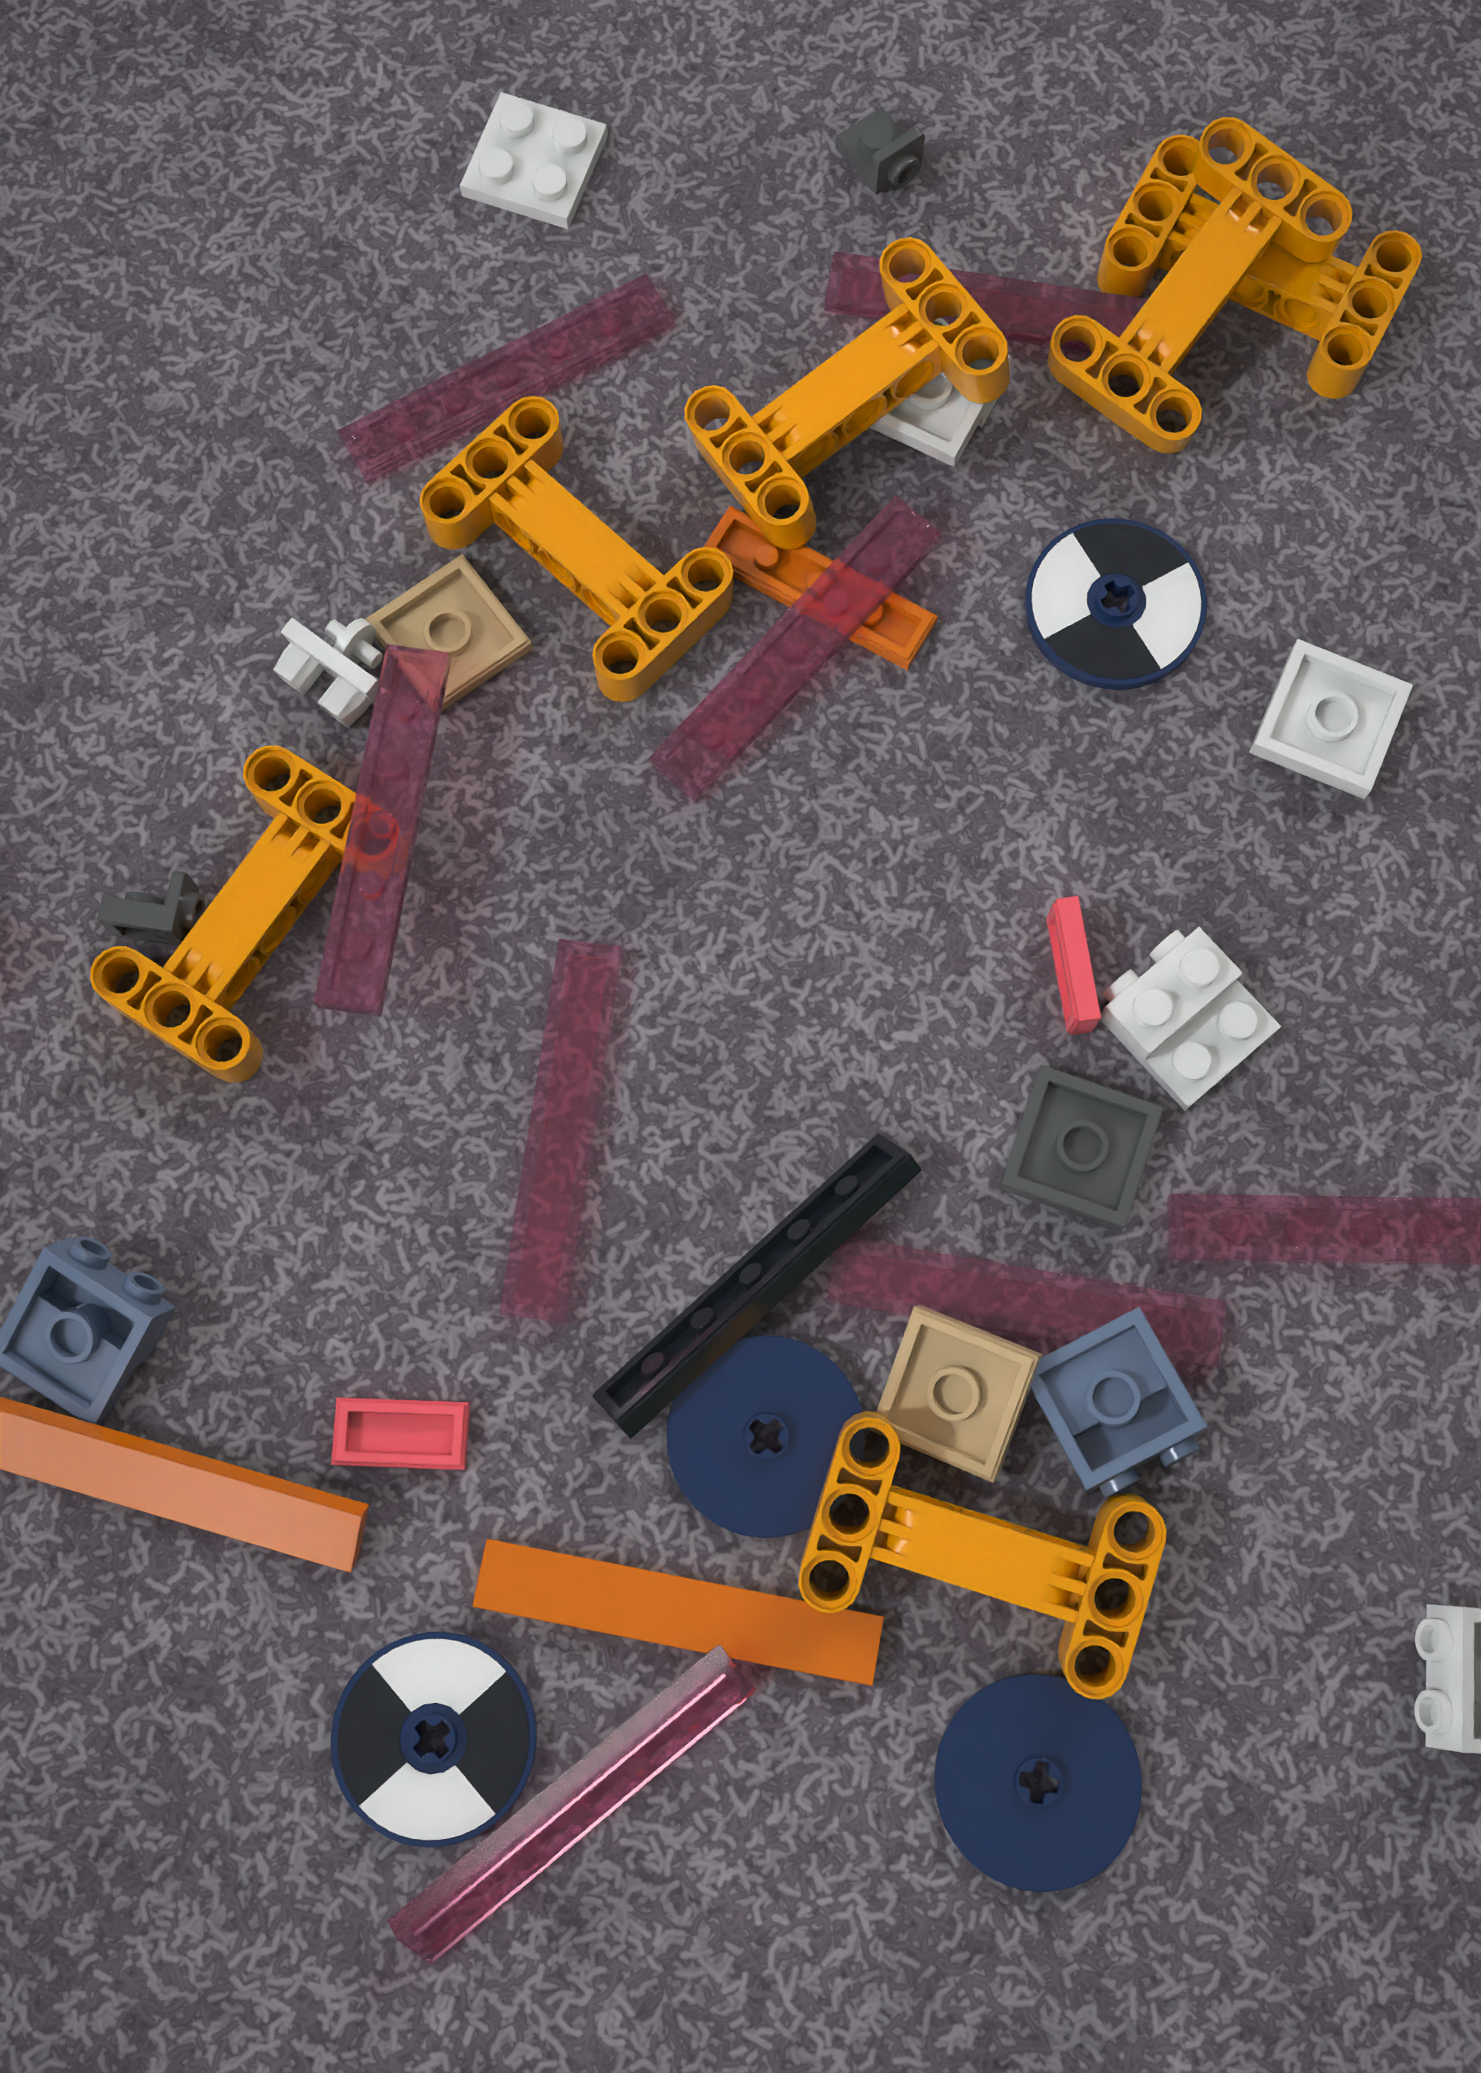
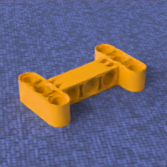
[1047,117,1352,454]
[1097,135,1422,399]
[684,237,1010,549]
[419,396,734,702]
[90,746,409,1083]
[798,1411,1167,1700]

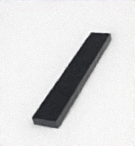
[592,1134,922,1439]

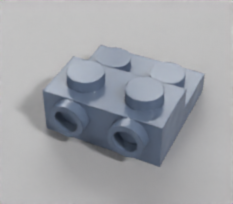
[0,1236,176,1425]
[1030,1307,1207,1499]

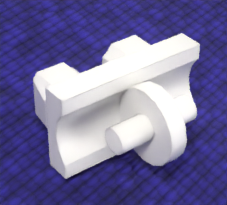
[273,618,391,728]

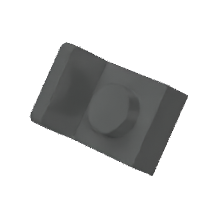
[836,107,925,195]
[97,871,205,946]

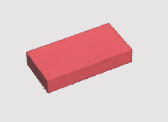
[1046,896,1101,1035]
[331,1397,470,1470]

